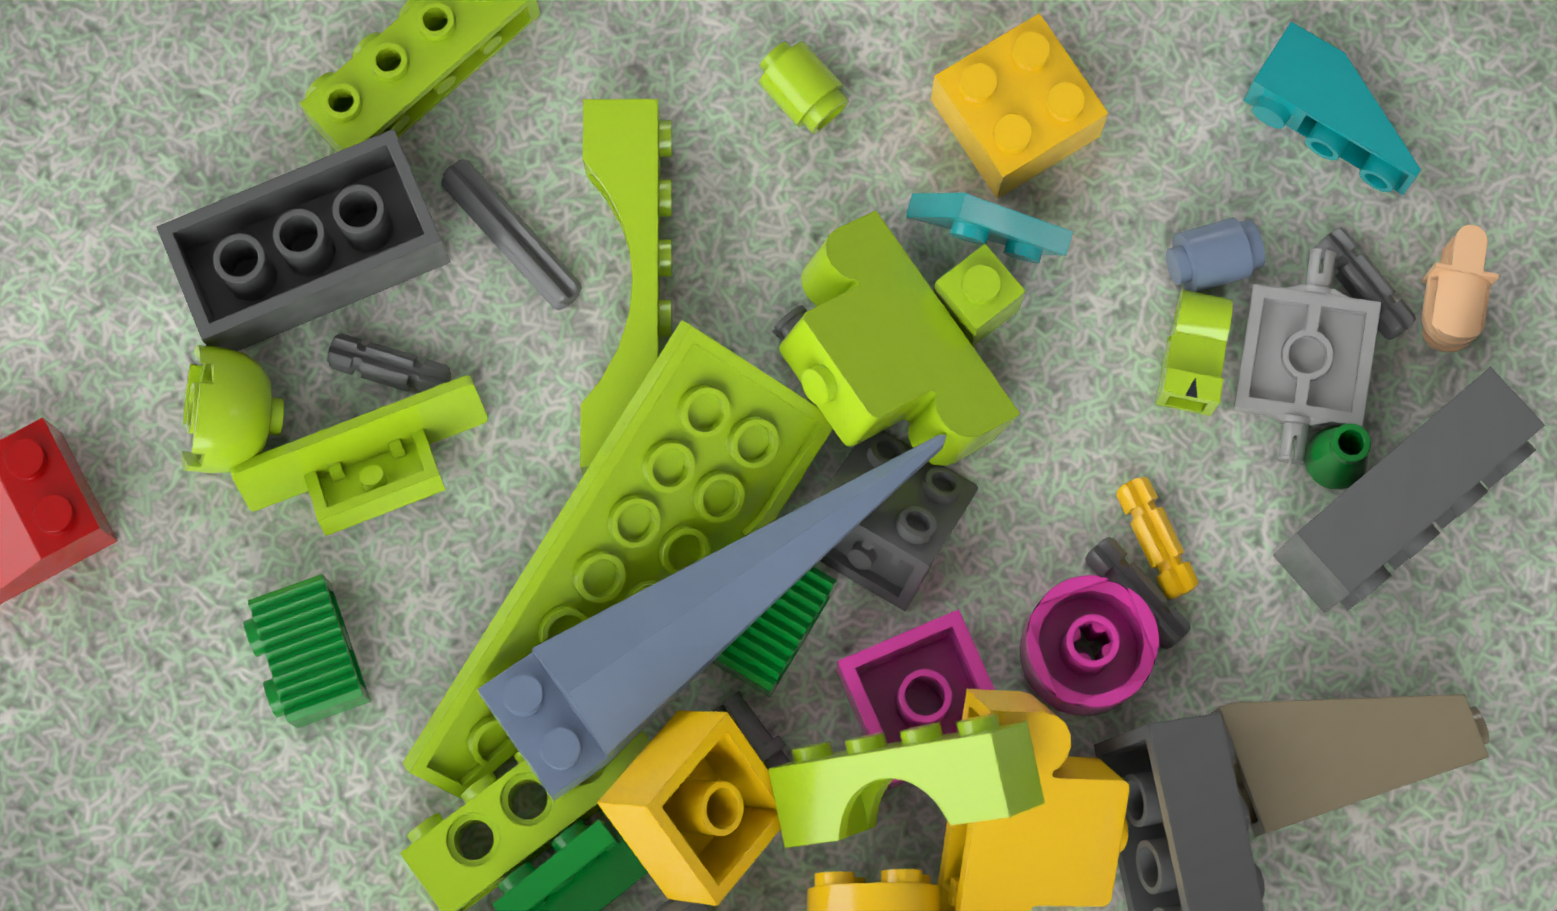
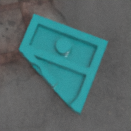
[906,193,1074,264]

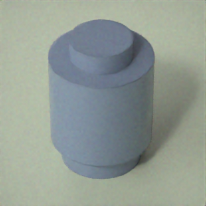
[1166,217,1265,292]

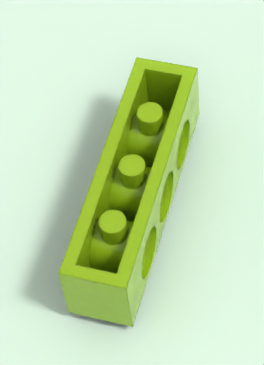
[400,730,650,911]

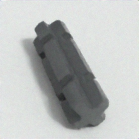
[1315,228,1416,340]
[327,333,451,394]
[1085,537,1191,649]

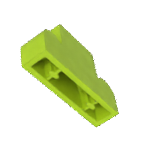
[779,210,1020,466]

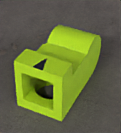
[1155,289,1233,416]

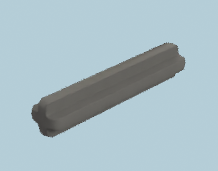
[441,159,582,310]

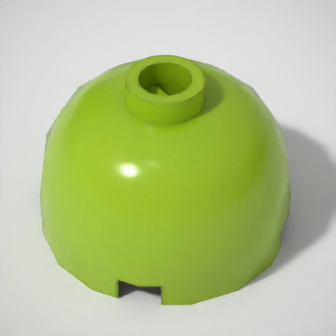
[181,345,284,473]

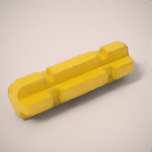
[1116,476,1199,599]

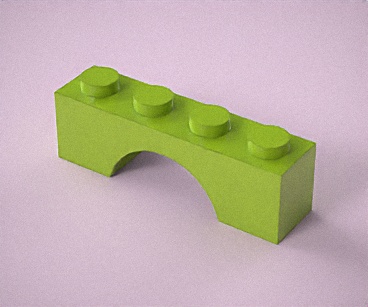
[768,713,1045,848]

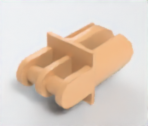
[1421,225,1499,352]

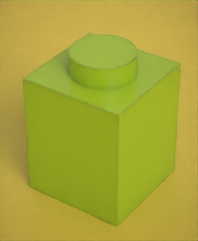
[934,244,1026,346]

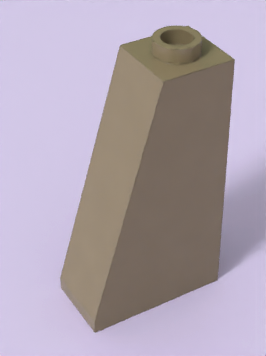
[1210,694,1489,837]

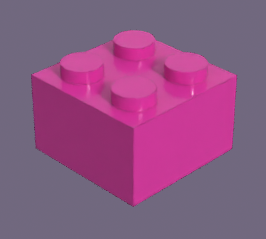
[836,609,995,790]

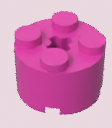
[1020,575,1159,716]

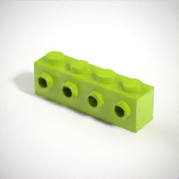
[299,0,541,152]

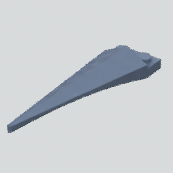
[478,435,946,801]

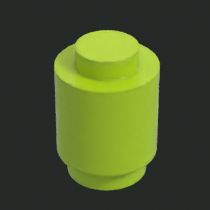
[758,41,849,134]

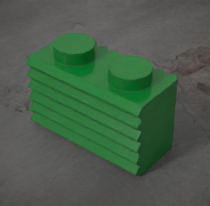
[712,566,837,698]
[243,574,371,728]

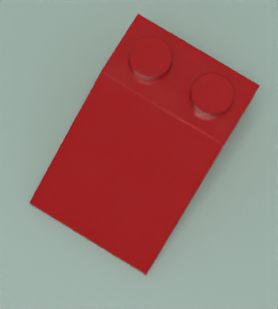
[0,417,118,604]

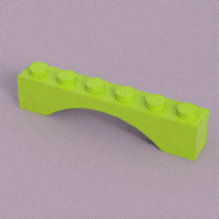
[580,99,673,475]

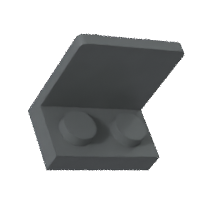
[818,430,978,611]

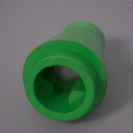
[1305,423,1371,490]

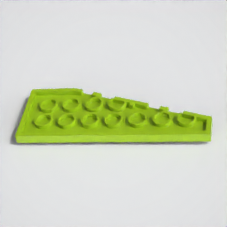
[402,320,833,799]

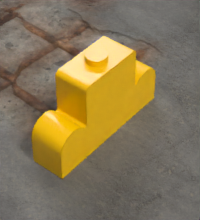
[938,689,1130,911]

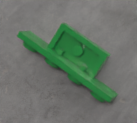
[492,819,648,911]

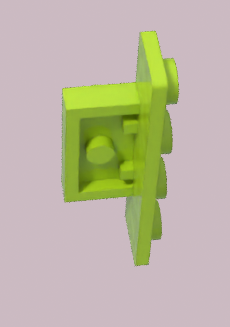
[230,375,488,536]

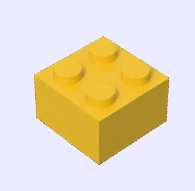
[930,13,1109,199]
[597,710,781,906]

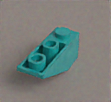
[1243,21,1421,195]

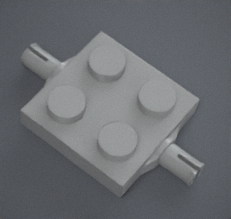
[1233,248,1381,465]

